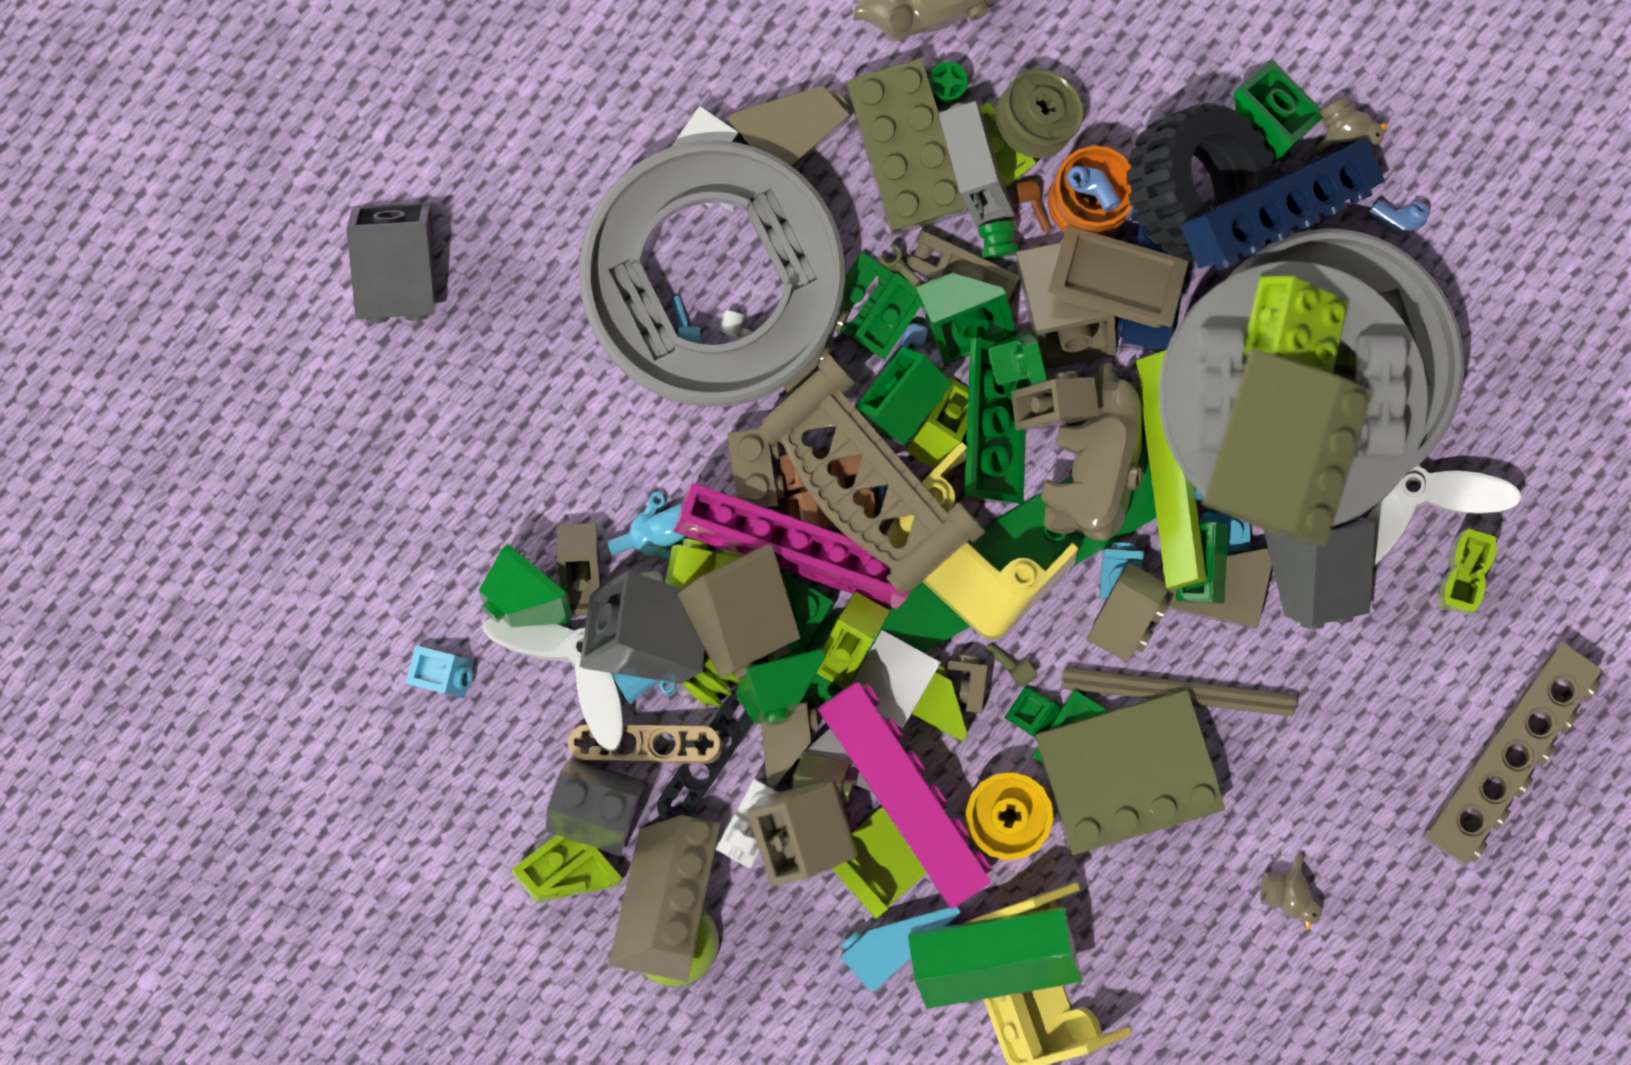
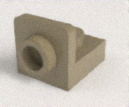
[947,655,988,714]

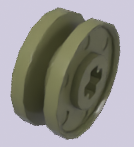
[995,69,1084,159]

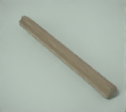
[1061,667,1297,716]

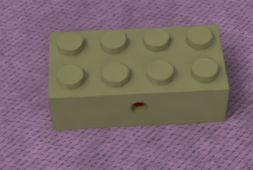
[846,58,968,237]

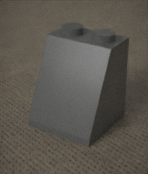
[346,202,437,323]
[1264,516,1375,629]
[579,570,707,684]
[545,757,646,856]

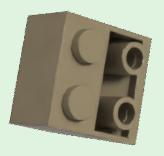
[747,780,857,887]

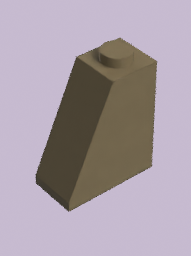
[726,86,850,169]
[1161,548,1272,629]

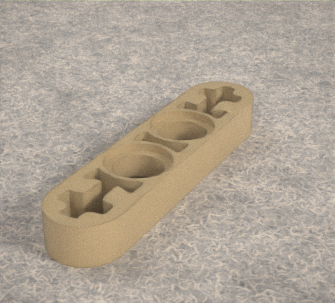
[568,724,723,764]

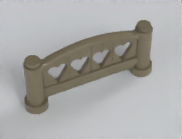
[757,354,985,595]

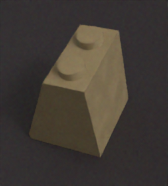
[1017,243,1116,370]
[677,544,800,679]

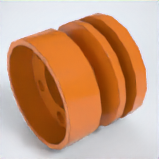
[1047,145,1133,237]

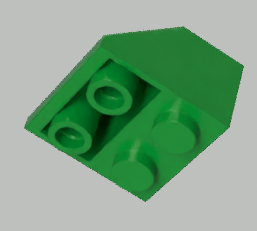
[855,347,952,445]

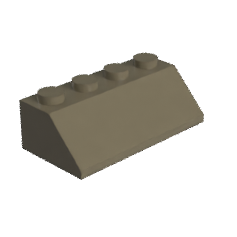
[608,815,720,982]

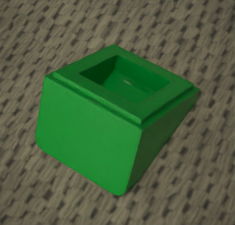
[1004,685,1061,739]

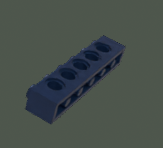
[1180,138,1385,270]

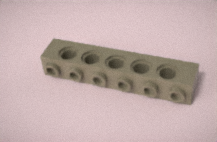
[1422,642,1602,865]

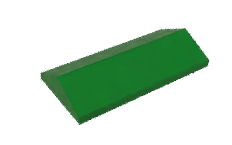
[965,338,1028,504]
[908,906,1083,1009]

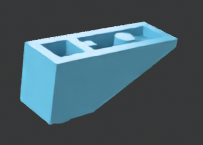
[840,907,961,993]

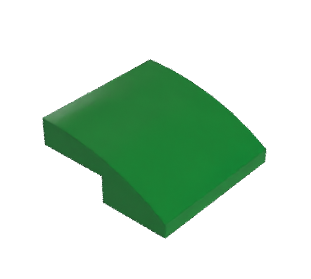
[841,252,921,360]

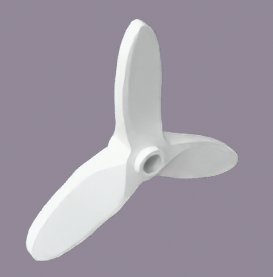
[1366,464,1522,567]
[482,571,664,752]

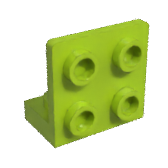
[1243,276,1348,374]
[831,808,926,919]

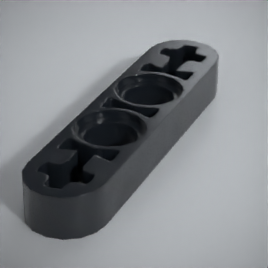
[657,692,754,821]

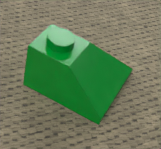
[1234,60,1323,166]
[916,273,1016,366]
[479,544,572,627]
[736,649,825,726]

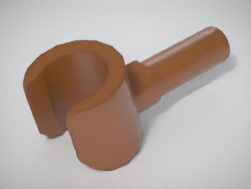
[1015,180,1052,232]

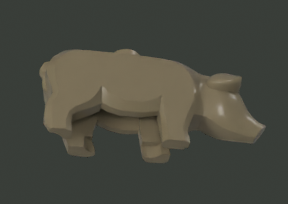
[853,0,1000,41]
[1042,363,1143,540]

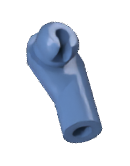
[1067,166,1122,212]
[1368,199,1429,234]

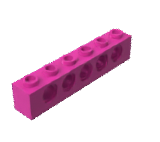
[673,483,909,609]

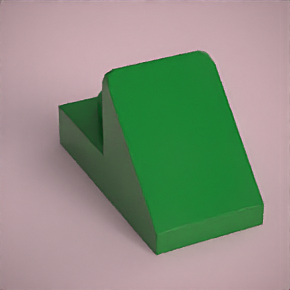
[988,330,1047,385]

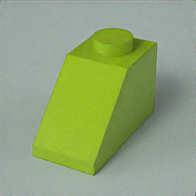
[906,377,968,469]
[817,592,890,689]
[911,666,968,742]

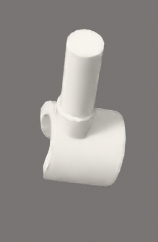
[720,311,753,338]

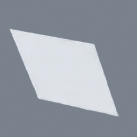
[850,630,941,728]

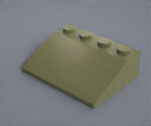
[1202,349,1373,546]
[1035,689,1225,856]

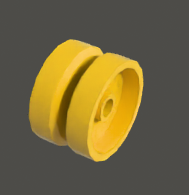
[964,772,1054,860]

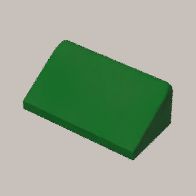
[1176,522,1228,604]

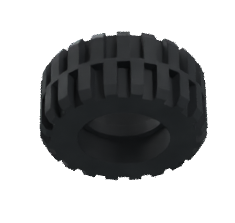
[1126,103,1279,262]

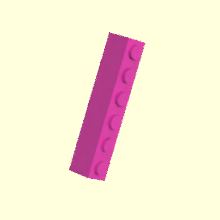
[816,681,992,909]

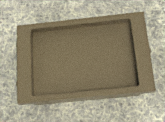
[1048,225,1188,328]

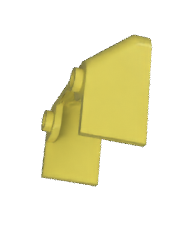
[887,442,1078,639]
[964,882,1132,1065]

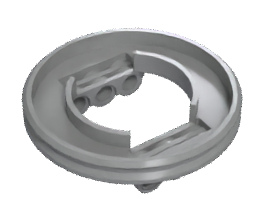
[579,140,845,407]
[1226,228,1464,474]
[1159,262,1428,526]

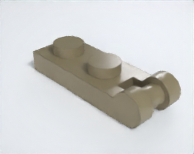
[905,231,1020,301]

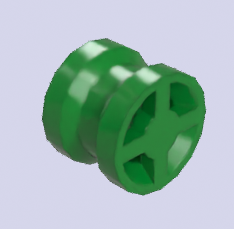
[928,61,968,105]
[978,221,1020,260]

